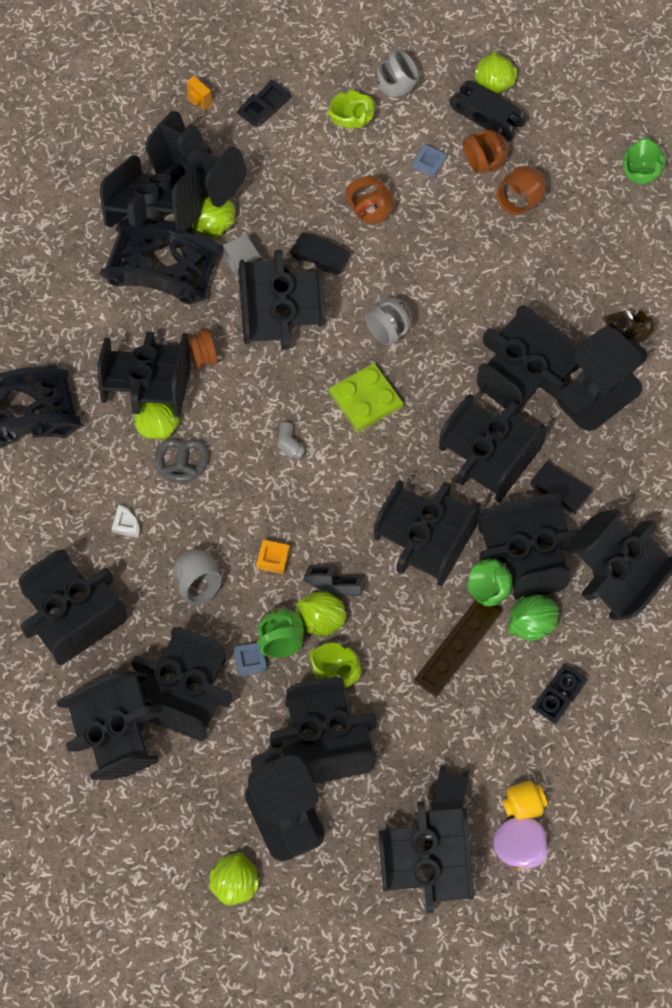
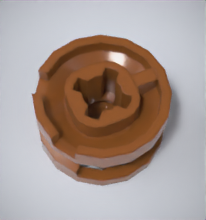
[188,328,218,370]

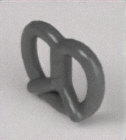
[155,439,209,482]

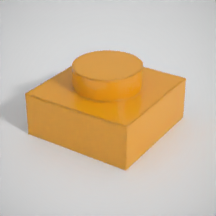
[186,76,212,110]
[256,540,290,575]

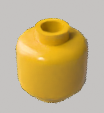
[502,780,548,820]

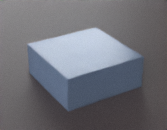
[412,144,447,178]
[234,643,267,676]

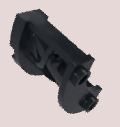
[99,219,223,304]
[0,365,82,448]

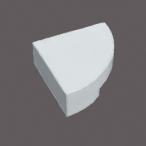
[111,505,140,538]

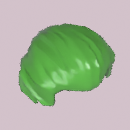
[622,137,666,185]
[467,558,513,606]
[508,594,560,641]

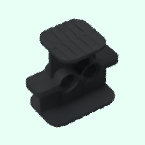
[145,111,247,207]
[100,155,203,232]
[238,250,325,350]
[477,305,579,412]
[557,327,647,431]
[97,332,191,417]
[439,394,546,502]
[374,480,480,586]
[478,493,580,600]
[566,509,672,620]
[19,549,127,665]
[131,627,232,742]
[57,672,162,780]
[270,677,377,784]
[245,750,325,861]
[378,801,474,914]

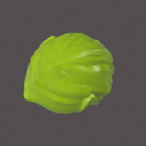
[474,51,517,95]
[327,89,375,129]
[191,196,236,239]
[133,402,179,440]
[294,591,347,638]
[309,642,362,688]
[209,852,260,906]

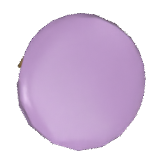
[493,818,548,869]

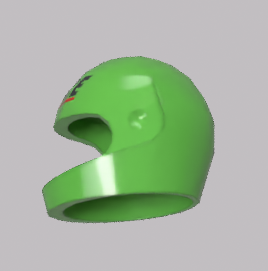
[257,608,304,658]

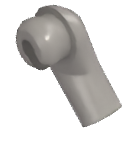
[278,422,305,459]

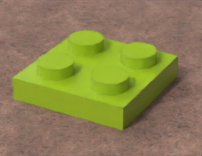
[329,363,403,433]

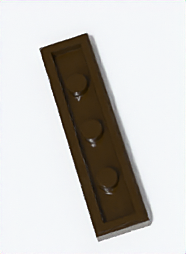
[413,600,502,698]

